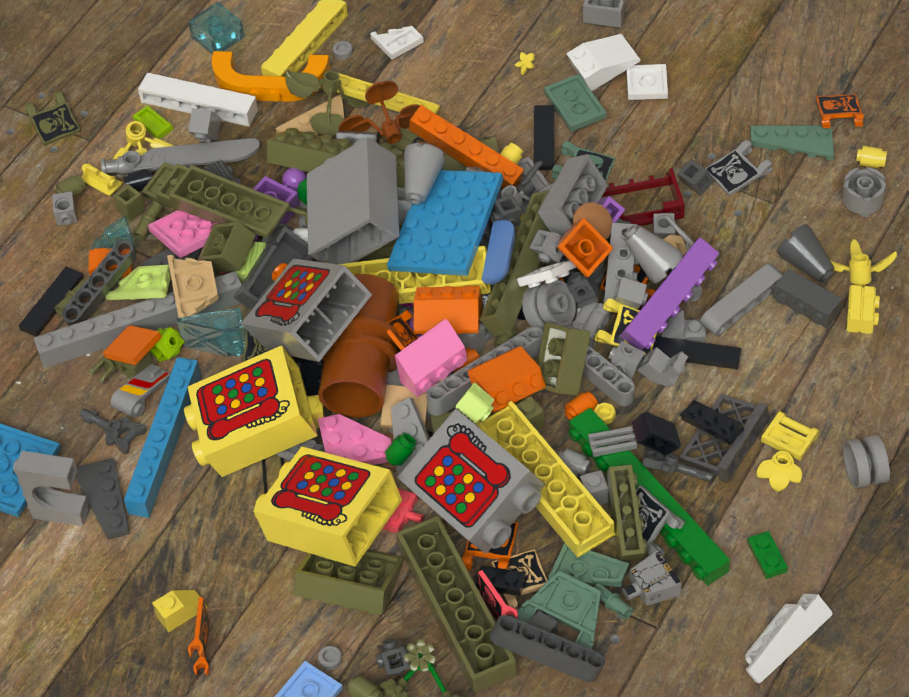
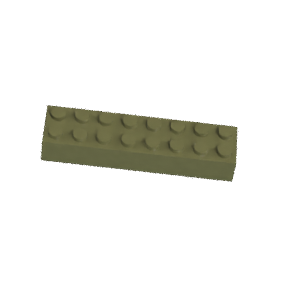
[267,128,405,188]
[396,516,517,693]

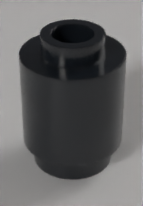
[123,169,153,191]

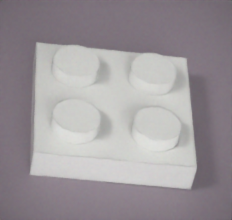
[626,64,668,100]
[517,260,576,288]

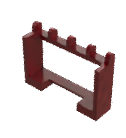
[601,168,685,226]

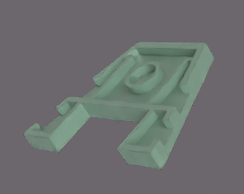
[510,571,601,649]

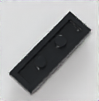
[680,400,745,444]

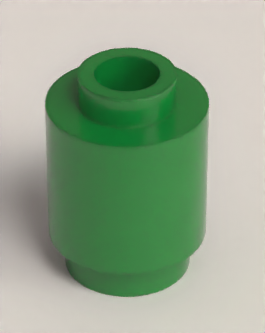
[385,432,417,466]

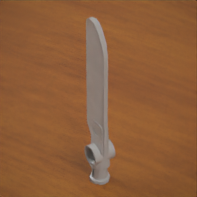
[101,138,260,176]

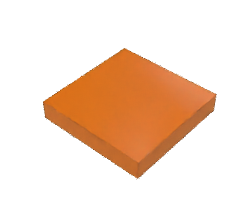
[103,325,162,365]

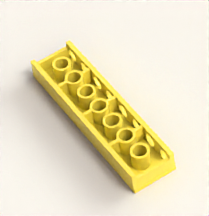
[338,246,491,304]
[475,401,615,558]

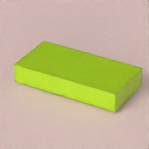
[133,105,173,139]

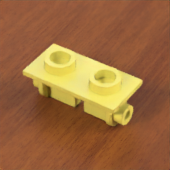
[81,163,123,197]

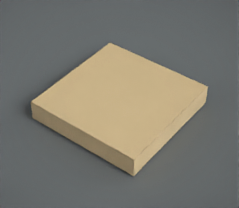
[381,384,427,429]

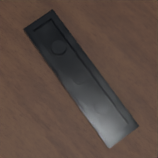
[534,105,554,170]
[19,267,84,337]
[653,336,741,370]

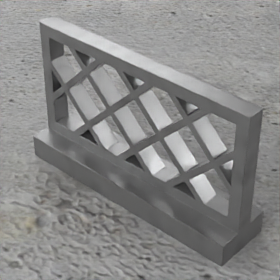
[679,394,770,483]

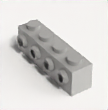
[604,223,639,303]

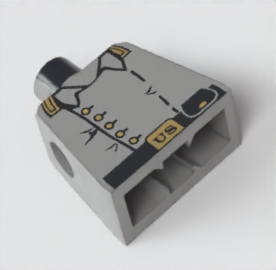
[622,550,681,606]

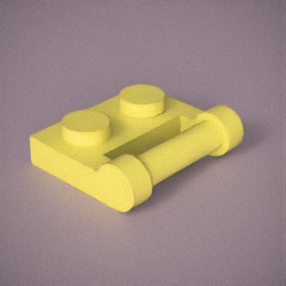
[761,411,820,461]

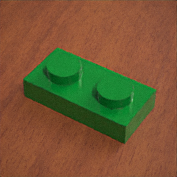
[747,531,788,579]

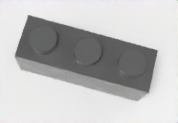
[773,269,843,328]

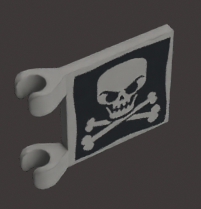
[705,140,773,196]
[636,485,684,556]

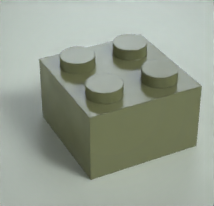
[198,221,256,273]

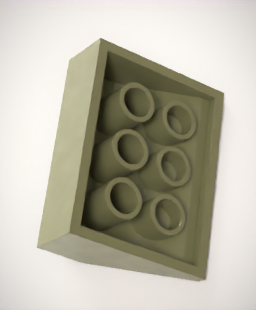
[294,549,404,615]

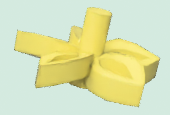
[515,52,535,75]

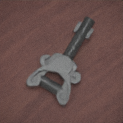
[80,409,146,454]
[642,447,713,482]

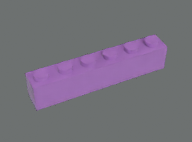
[620,237,720,350]

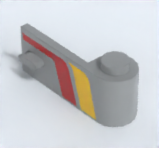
[111,364,171,418]

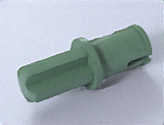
[594,583,633,620]

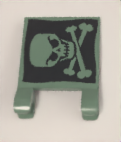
[552,141,616,183]

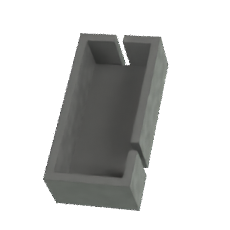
[234,226,313,308]

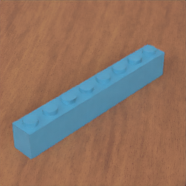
[124,357,201,518]

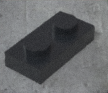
[475,565,526,596]

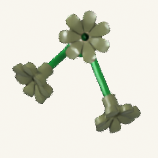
[380,639,465,697]

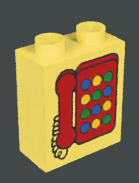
[184,345,317,477]
[254,446,402,566]

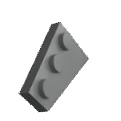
[391,397,430,476]

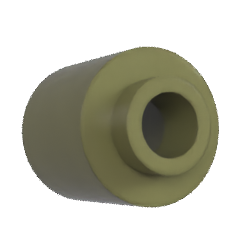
[54,174,86,197]
[347,675,384,697]

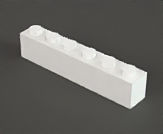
[138,73,258,127]

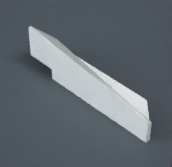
[745,594,832,683]

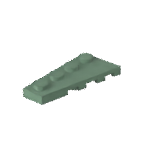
[750,125,834,161]

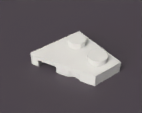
[370,26,424,60]

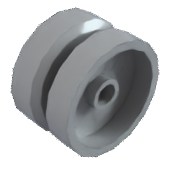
[522,280,576,330]
[843,434,890,489]

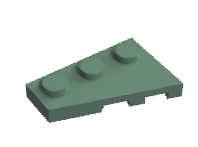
[548,543,629,587]

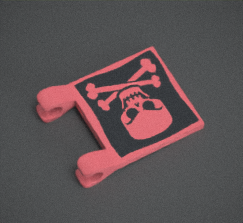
[478,570,518,620]

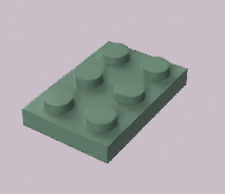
[544,74,606,132]

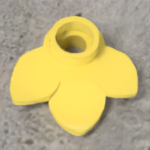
[757,451,802,492]

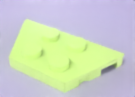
[105,265,171,300]

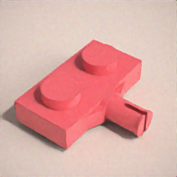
[382,488,425,533]

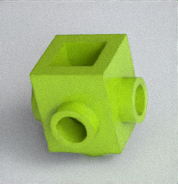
[150,326,185,362]

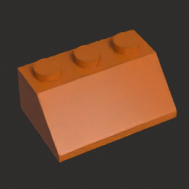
[414,286,483,334]
[467,346,546,412]

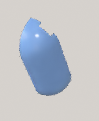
[482,220,515,285]

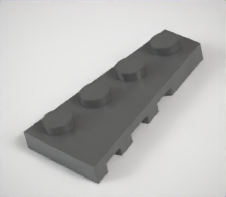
[76,458,129,540]

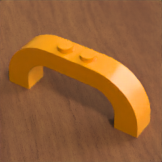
[212,51,330,102]

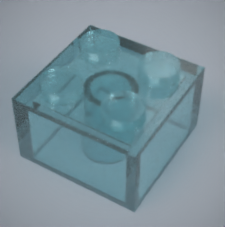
[188,2,245,55]

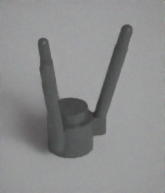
[516,161,554,201]

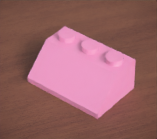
[395,319,467,397]

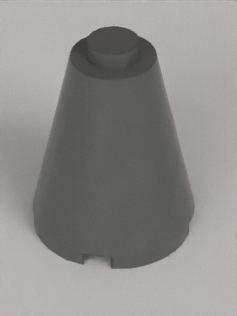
[777,224,834,282]

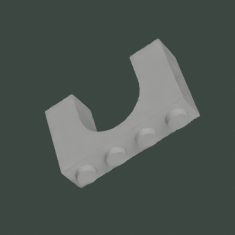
[13,451,90,526]

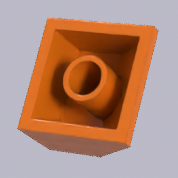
[557,218,613,278]

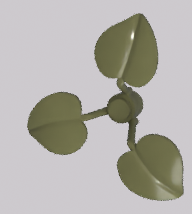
[285,70,369,137]

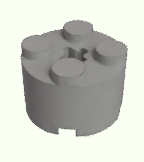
[842,167,886,217]

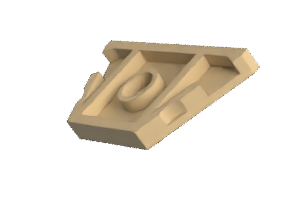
[276,95,345,138]
[167,255,219,323]

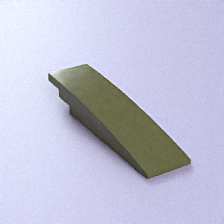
[142,162,291,237]

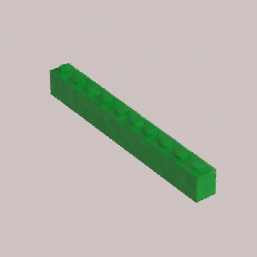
[568,408,730,586]

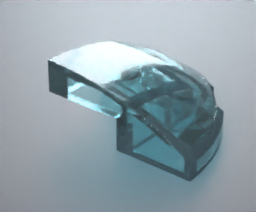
[91,216,135,250]

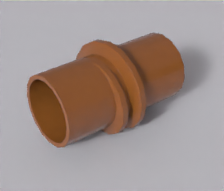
[318,274,401,418]

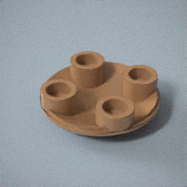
[573,202,613,240]

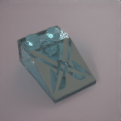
[176,308,246,357]

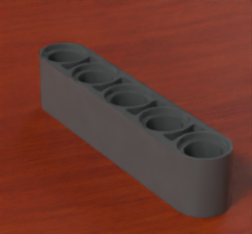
[62,240,136,326]
[489,615,605,682]

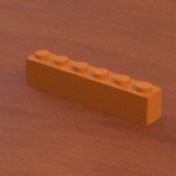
[409,105,524,189]

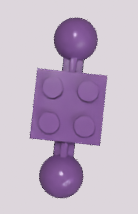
[253,168,307,242]

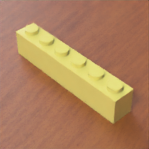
[261,0,348,77]

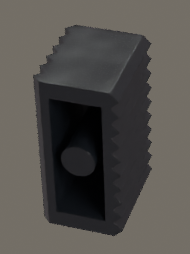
[631,411,681,455]

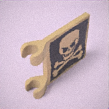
[491,549,547,611]

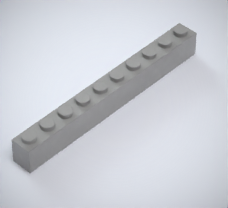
[34,271,241,368]

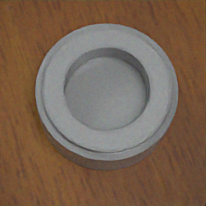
[333,41,353,60]
[318,646,342,670]

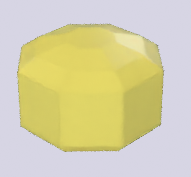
[594,402,616,425]

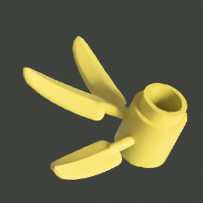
[113,121,174,172]
[830,239,897,286]

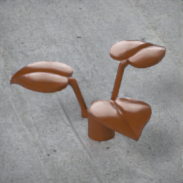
[338,81,420,144]

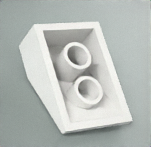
[566,34,641,91]

